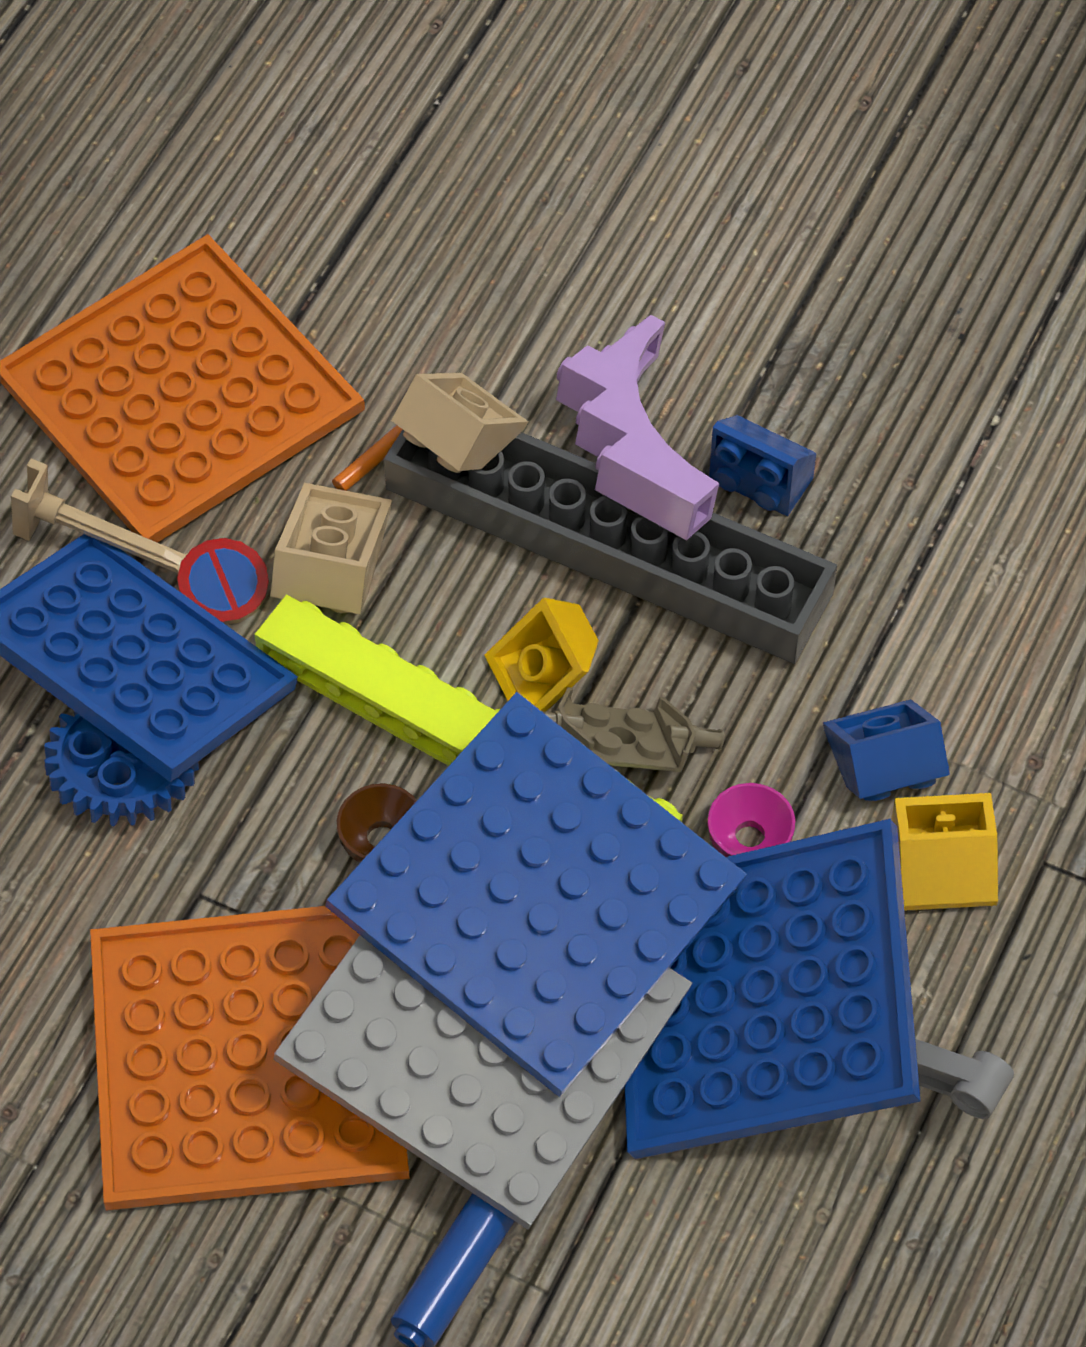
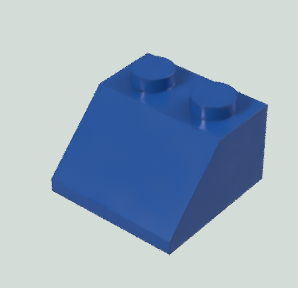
[823,699,950,801]

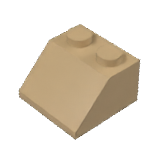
[391,373,528,473]

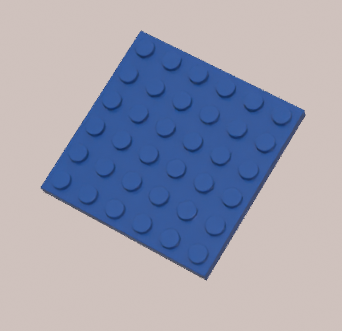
[325,692,747,1098]
[625,818,921,1159]

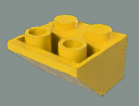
[891,793,998,911]

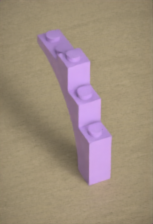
[556,315,719,540]

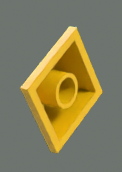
[484,597,599,712]

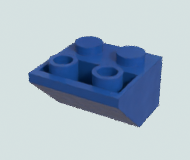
[709,415,816,517]

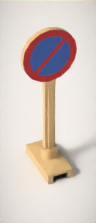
[11,458,269,625]

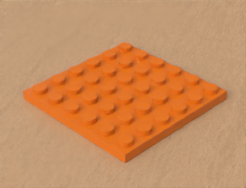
[0,234,365,543]
[90,906,410,1211]

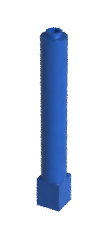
[390,1193,515,1347]

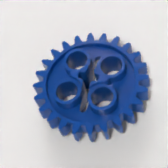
[44,711,199,826]

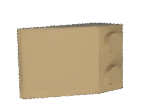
[270,483,392,614]

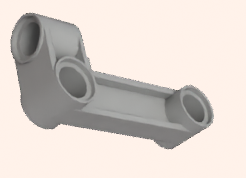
[915,1039,1014,1119]

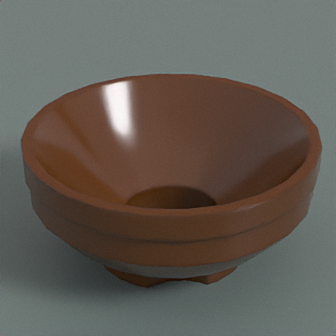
[337,783,417,863]

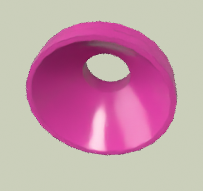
[707,783,796,857]

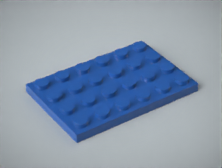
[0,534,298,782]

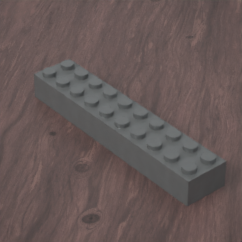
[384,430,837,664]

